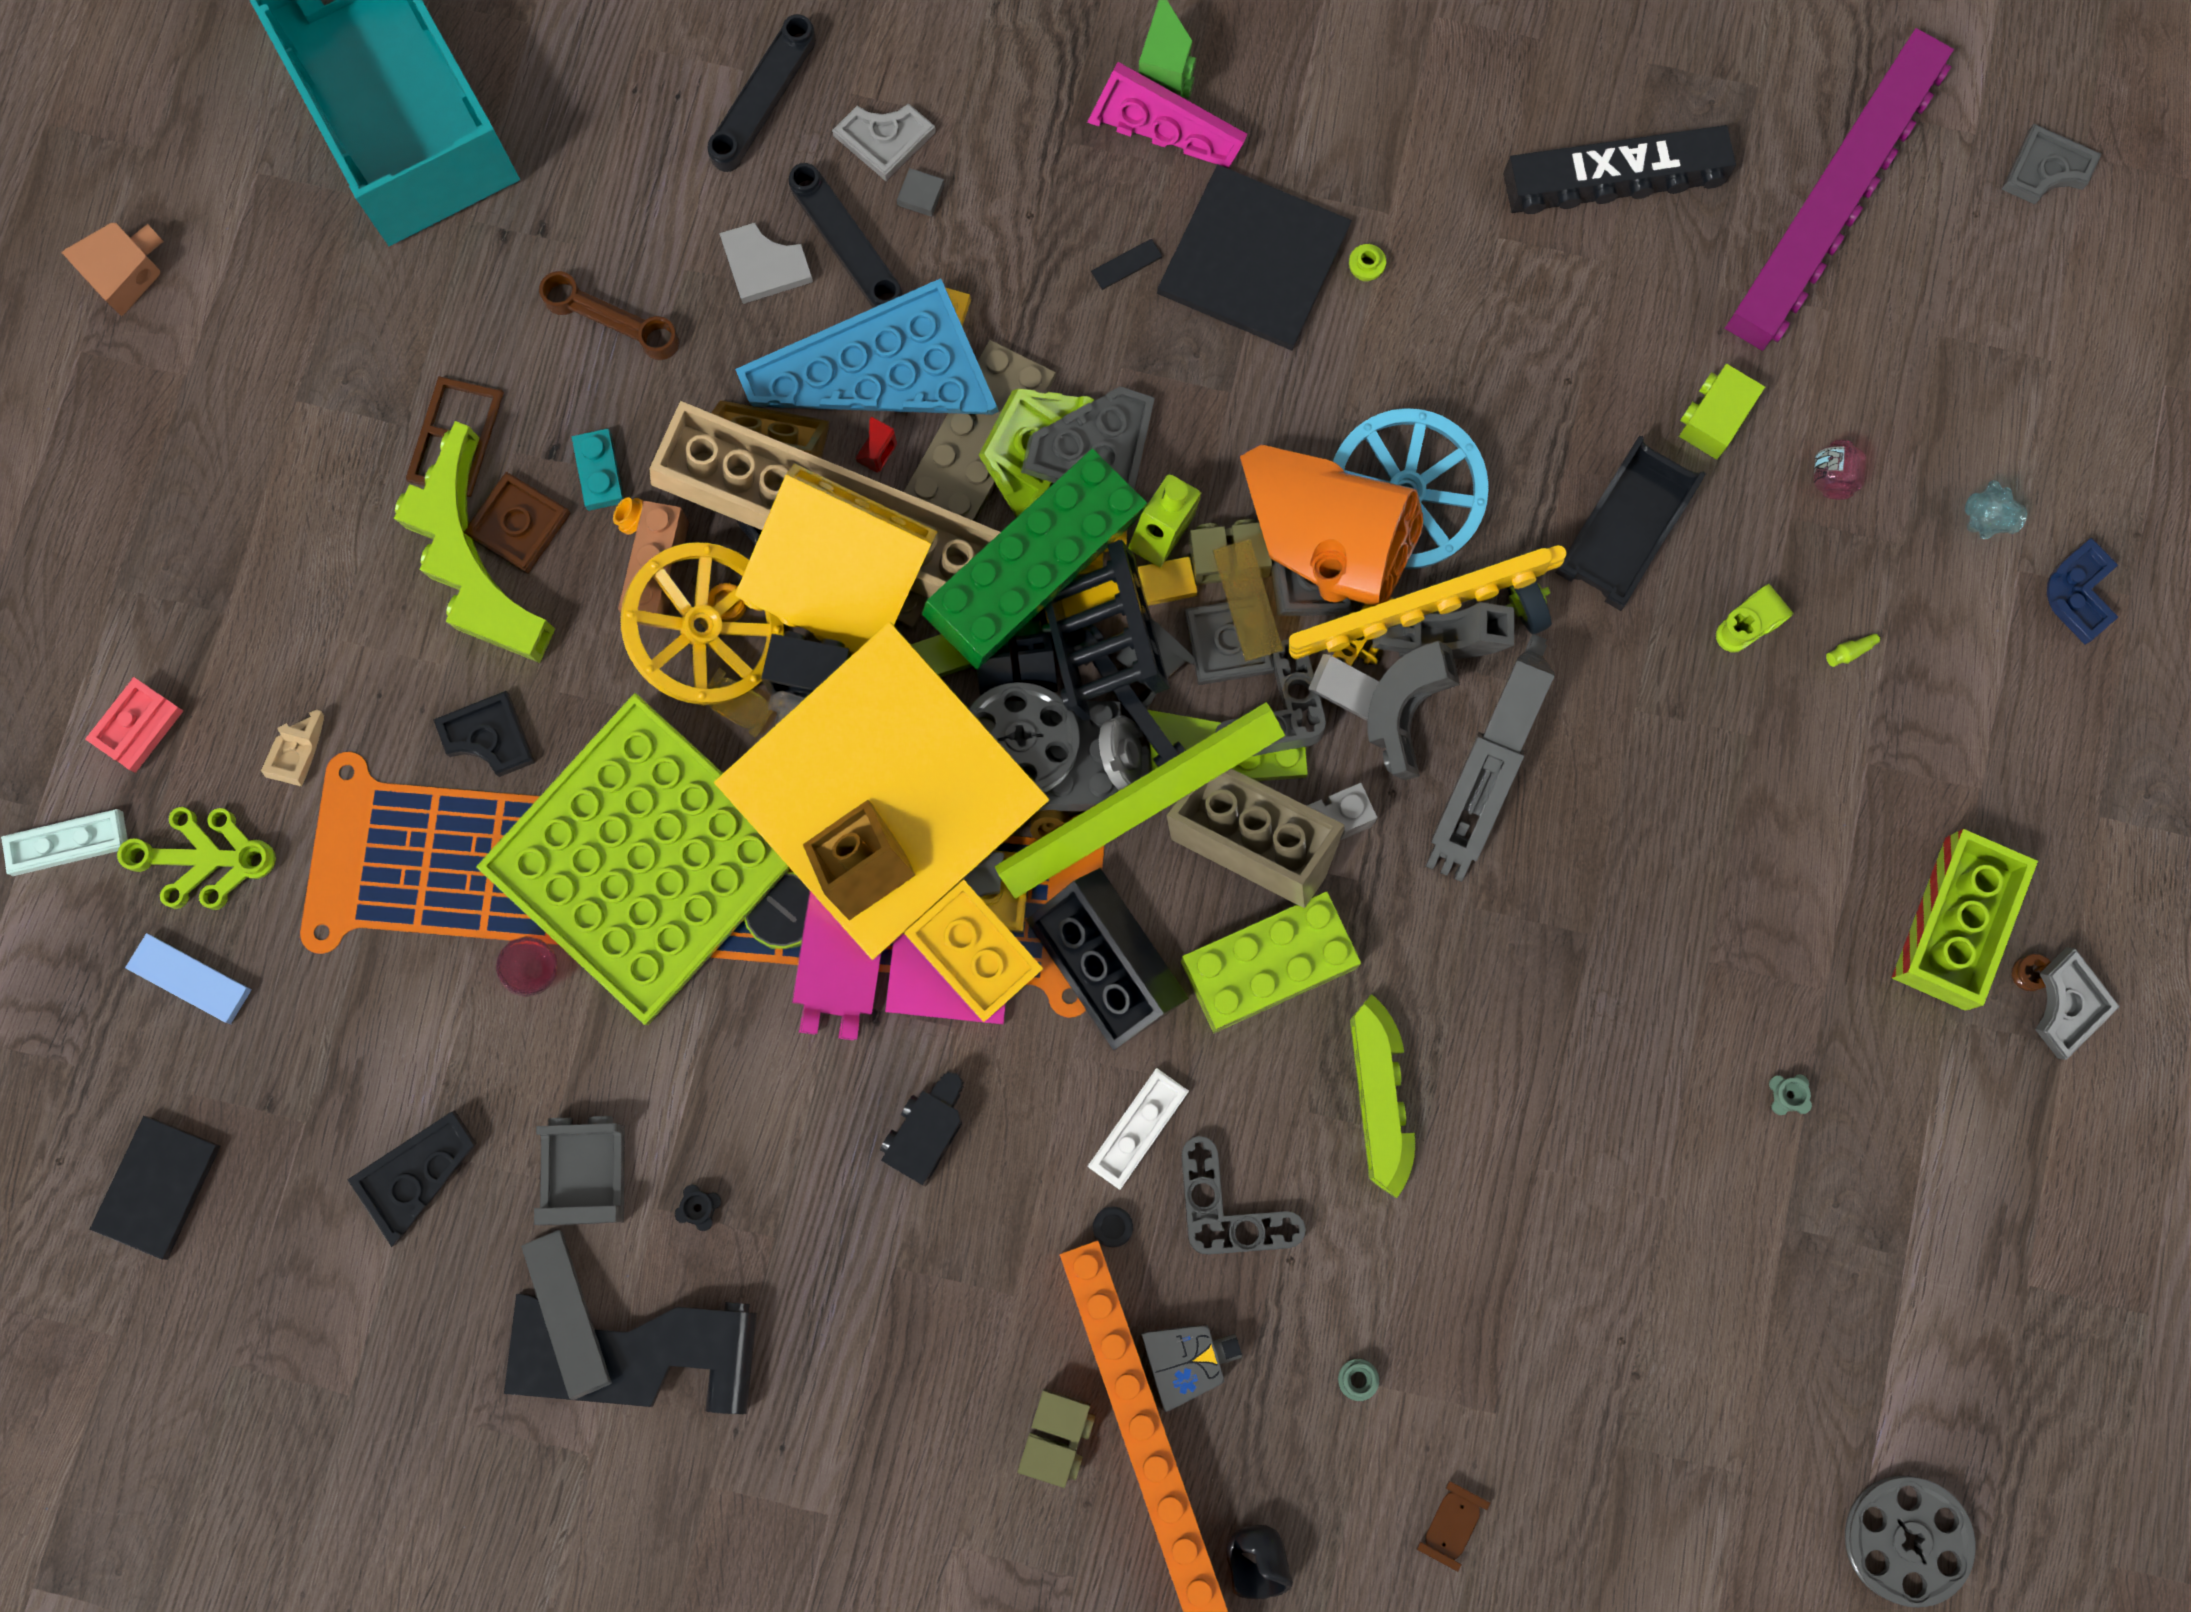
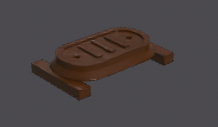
[1416,1481,1490,1572]

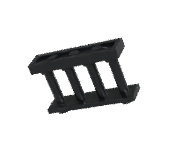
[1043,540,1170,721]

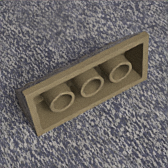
[1167,769,1345,908]

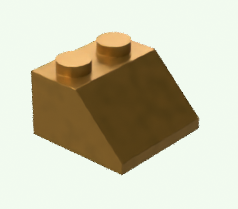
[803,800,915,921]

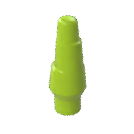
[1826,634,1880,667]

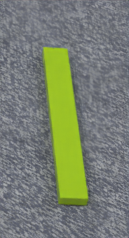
[994,702,1285,899]

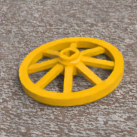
[620,542,784,705]

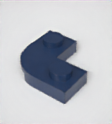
[2047,538,2118,645]

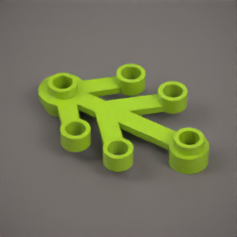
[117,807,276,910]

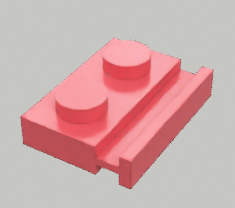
[85,677,183,773]

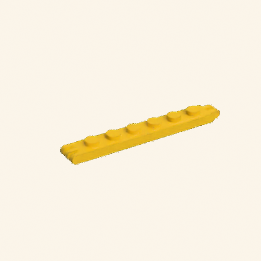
[1289,545,1566,659]

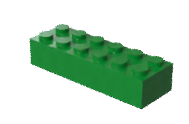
[922,448,1147,670]

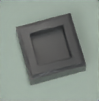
[897,168,944,217]

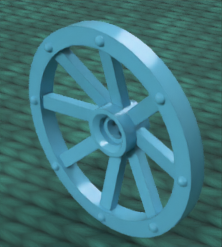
[1333,409,1488,569]

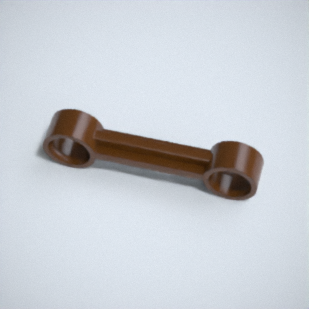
[539,271,679,360]

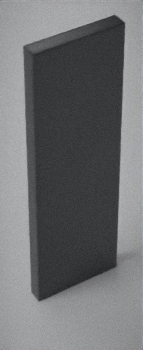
[1091,239,1162,290]

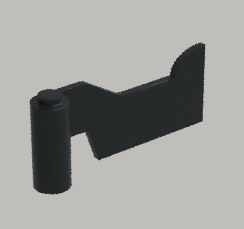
[504,1294,757,1414]

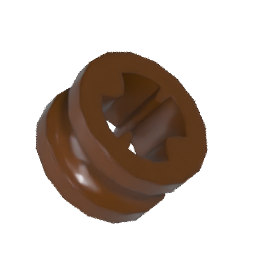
[2012,954,2051,991]

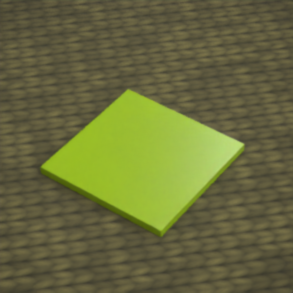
[476,693,790,1025]

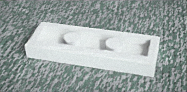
[1087,1068,1189,1190]

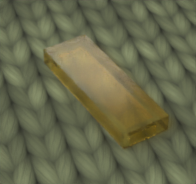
[1212,539,1283,662]

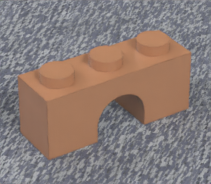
[618,501,689,629]

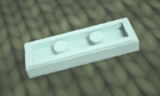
[1,809,128,876]

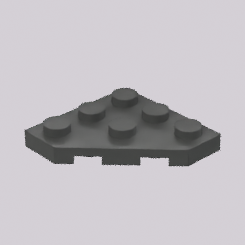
[1021,386,1155,489]

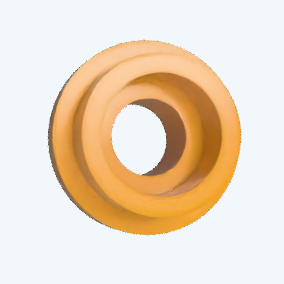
[613,497,644,535]

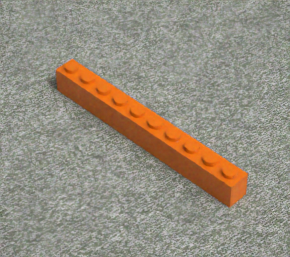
[1060,1241,1228,1612]

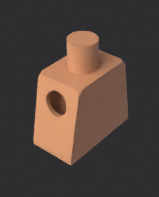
[61,223,164,316]

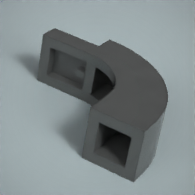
[1372,602,1514,659]
[1367,641,1460,781]

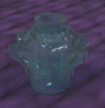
[1965,480,2027,539]

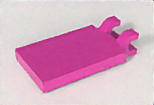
[792,891,881,1041]

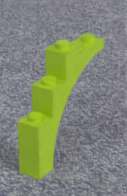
[394,421,555,663]

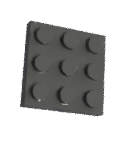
[1004,701,1120,811]

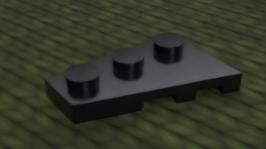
[347,1110,477,1247]

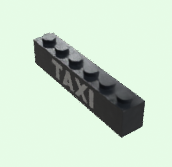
[1503,125,1736,214]

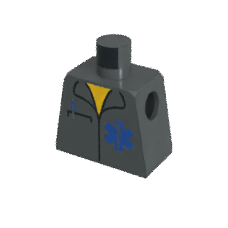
[1141,1324,1242,1412]

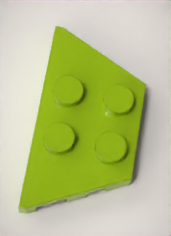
[979,388,1094,518]

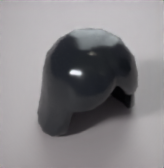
[1226,1525,1293,1599]

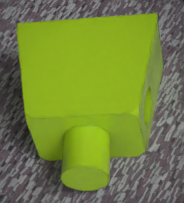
[1128,474,1201,568]

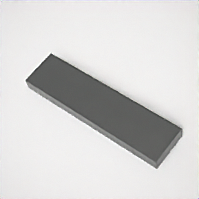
[521,1230,612,1400]

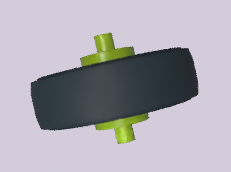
[1506,581,1552,634]

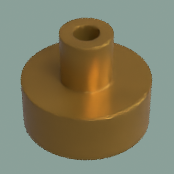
[1030,810,1070,840]

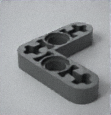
[1215,639,1326,756]
[1181,1136,1306,1255]

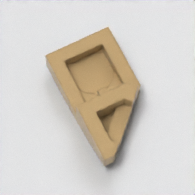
[261,710,324,787]

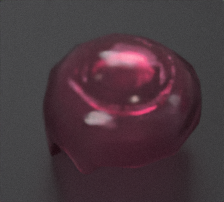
[496,936,557,997]

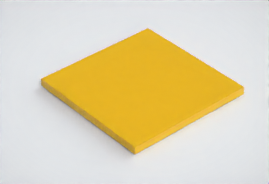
[714,622,1050,960]

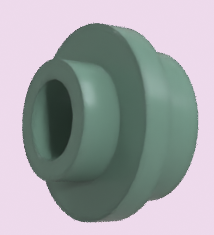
[1338,1359,1379,1401]

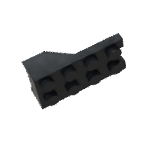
[1555,435,1706,611]

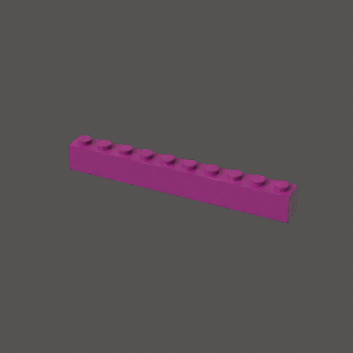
[1724,28,1954,351]

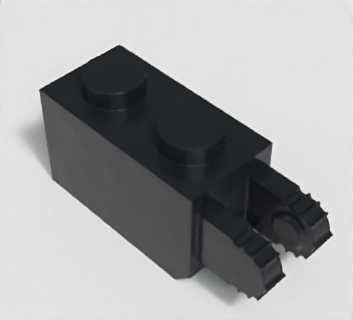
[880,1072,965,1187]

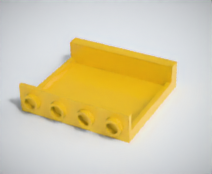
[735,463,938,655]

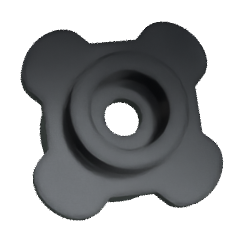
[675,1185,721,1231]

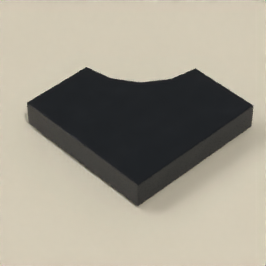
[433,691,535,777]

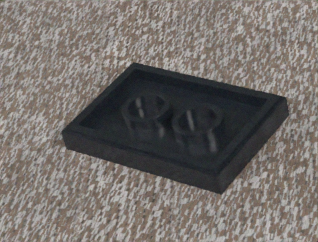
[89,1116,221,1260]

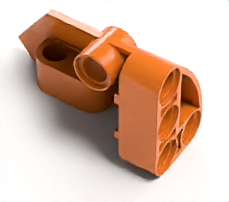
[1240,445,1423,606]

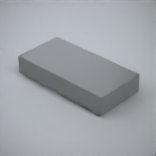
[1308,654,1379,720]

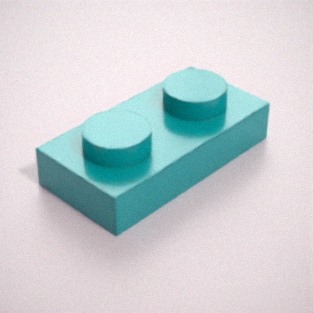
[571,429,624,511]

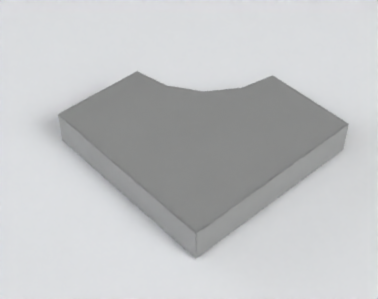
[832,104,936,181]
[719,223,813,304]

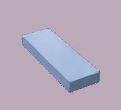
[125,933,252,1024]

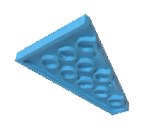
[735,278,999,415]

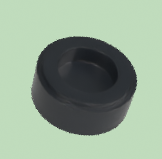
[1093,1207,1133,1248]

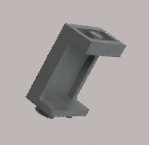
[534,1116,625,1226]

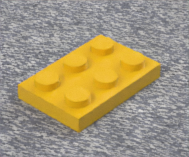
[903,879,1043,1022]

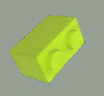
[1678,364,1765,460]

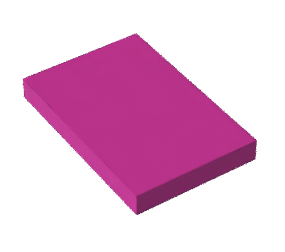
[885,934,1006,1025]

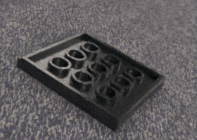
[1157,164,1352,351]

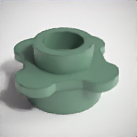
[1769,1074,1812,1115]

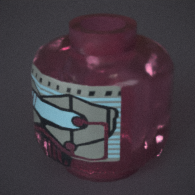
[1814,440,1866,500]

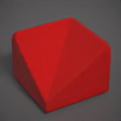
[856,417,897,473]

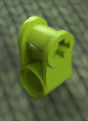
[1716,584,1794,652]

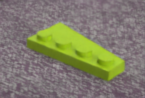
[1147,710,1308,781]

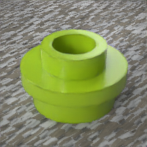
[1349,244,1386,281]

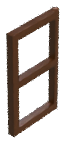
[406,376,504,497]

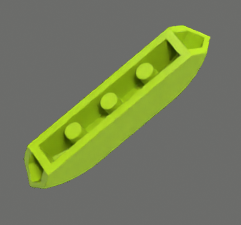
[1350,994,1415,1198]

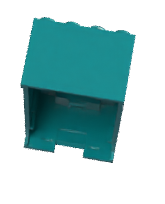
[250,0,520,246]

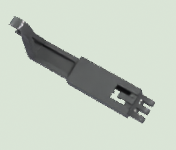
[1425,634,1555,882]

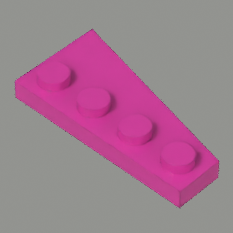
[1087,62,1247,168]

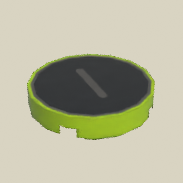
[744,872,810,950]

